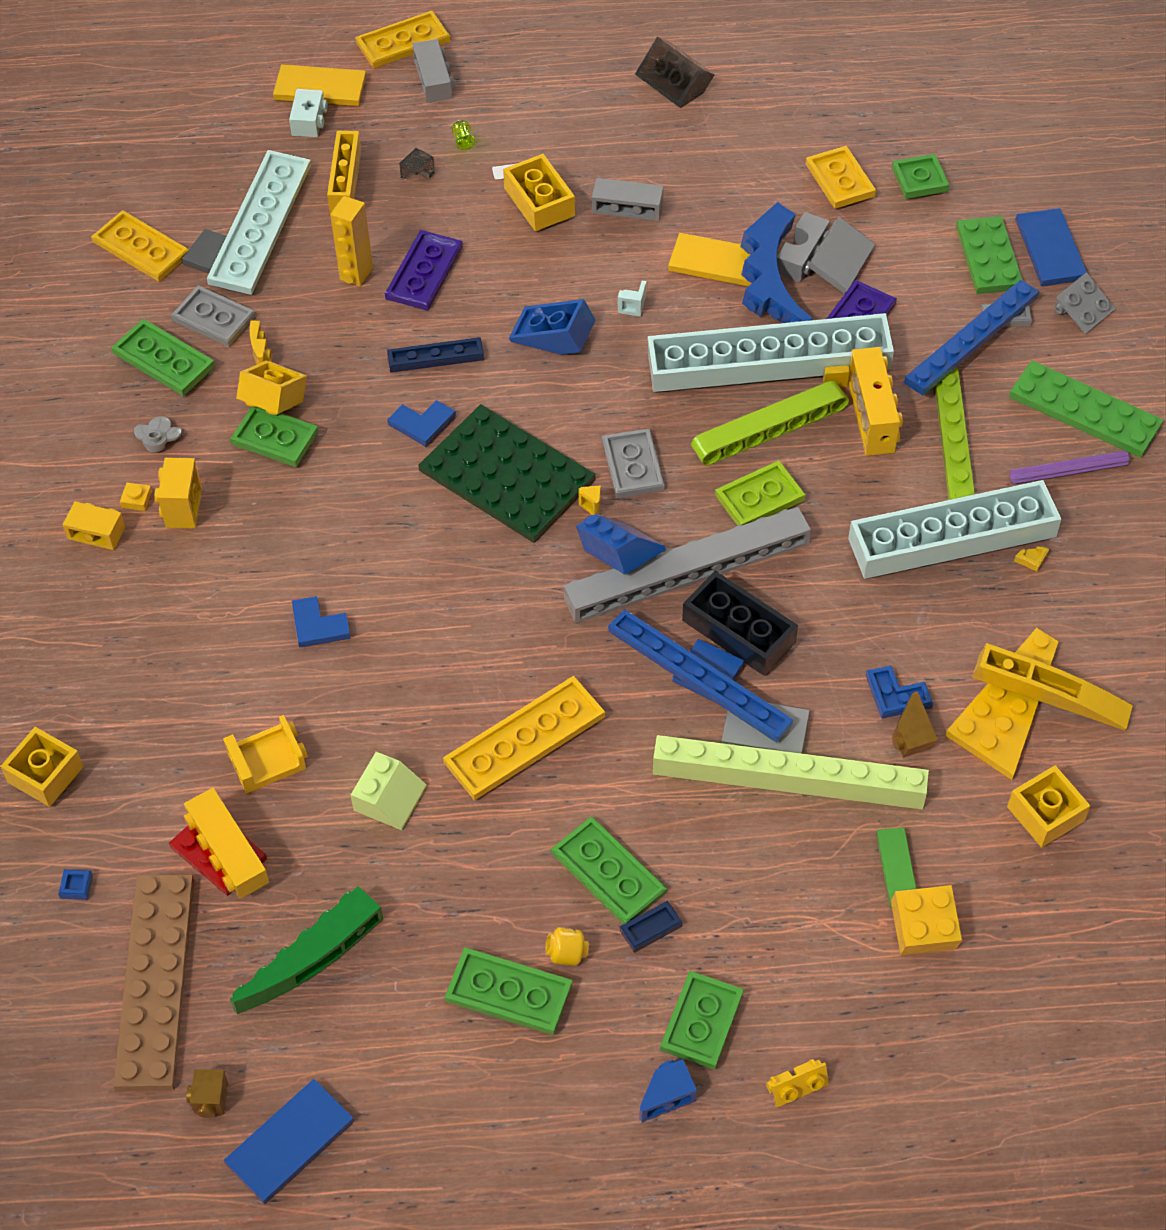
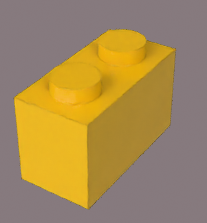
[62,501,125,550]

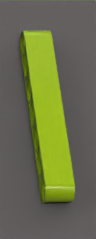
[691,381,849,466]

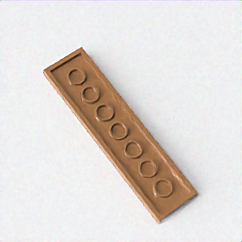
[113,875,194,1091]

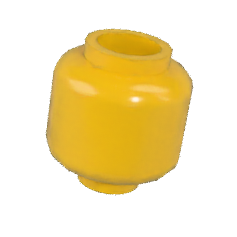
[545,927,589,967]

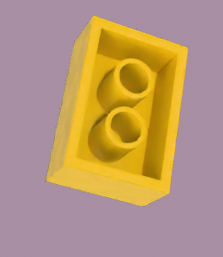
[503,154,575,231]

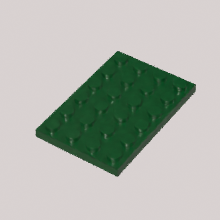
[418,404,595,543]

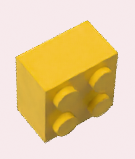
[236,360,307,415]
[155,458,202,529]
[0,727,84,807]
[1007,765,1090,848]
[891,885,962,956]

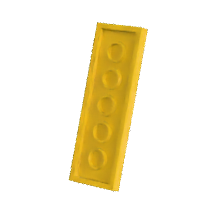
[443,676,605,801]

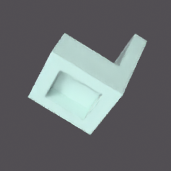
[618,281,647,317]

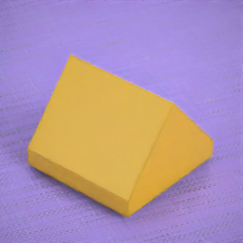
[579,485,601,515]

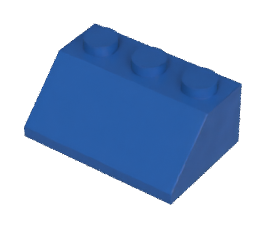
[576,514,666,575]

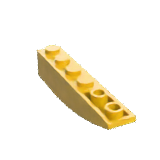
[972,643,1133,731]

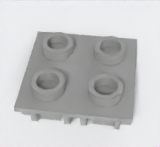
[1054,272,1116,334]

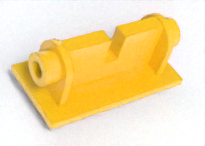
[766,1059,829,1108]

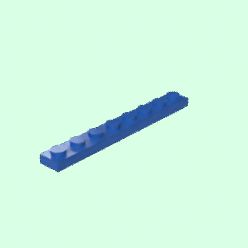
[904,280,1039,396]
[608,609,793,743]

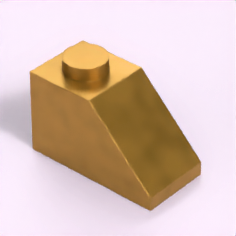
[892,692,938,758]

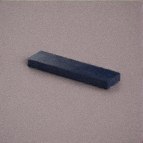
[387,337,484,373]

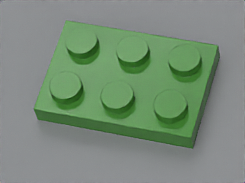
[230,407,319,467]
[660,971,744,1070]

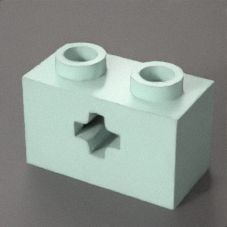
[289,89,328,137]

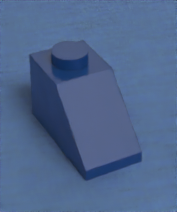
[639,1059,697,1123]

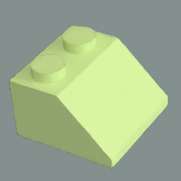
[351,752,427,830]

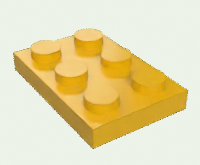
[806,146,876,209]

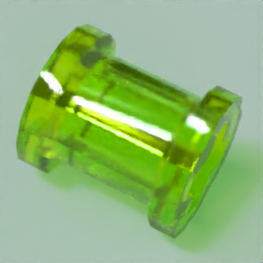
[451,120,475,150]

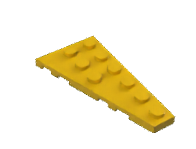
[945,628,1059,780]

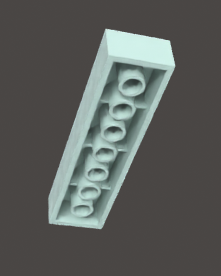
[848,480,1061,579]

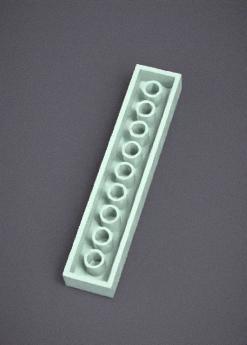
[648,313,894,392]

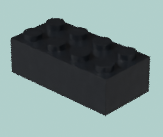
[682,570,798,676]

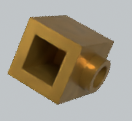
[186,1069,228,1118]

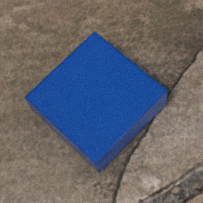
[58,869,93,900]

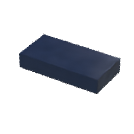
[620,901,683,953]

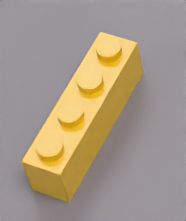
[327,131,361,214]
[330,196,373,287]
[183,788,269,899]

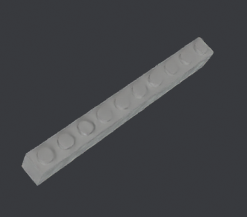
[564,507,811,624]

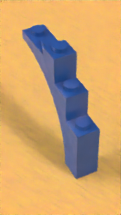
[740,202,812,323]

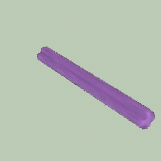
[1009,451,1130,484]

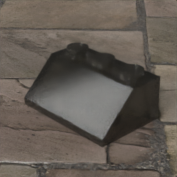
[635,37,715,108]

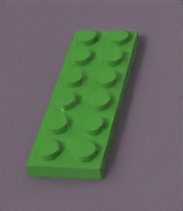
[1009,360,1164,458]

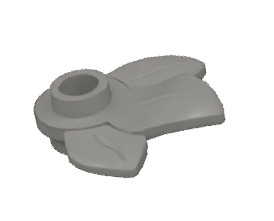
[134,416,183,452]

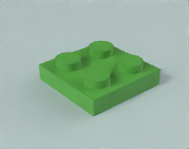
[892,154,949,199]

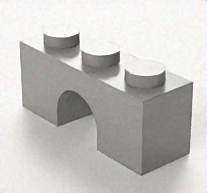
[777,212,830,282]

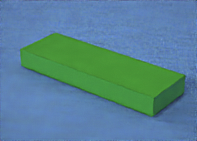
[876,827,916,908]

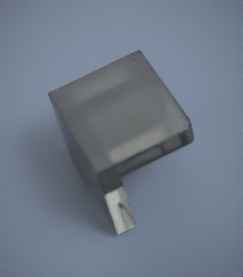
[399,148,435,180]

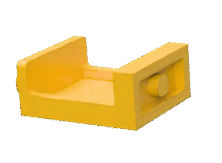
[223,715,308,794]

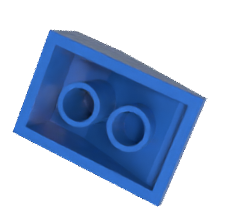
[509,299,596,355]

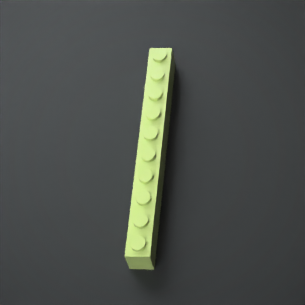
[653,735,929,810]

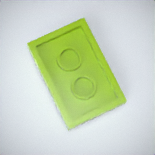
[715,461,805,526]

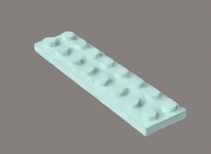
[207,150,311,295]

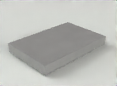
[808,217,875,293]
[171,285,256,347]
[602,428,665,498]
[721,703,809,754]

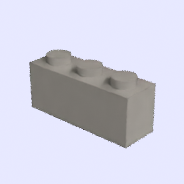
[412,39,455,103]
[592,178,663,221]

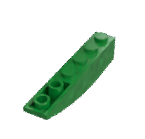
[230,886,383,1014]

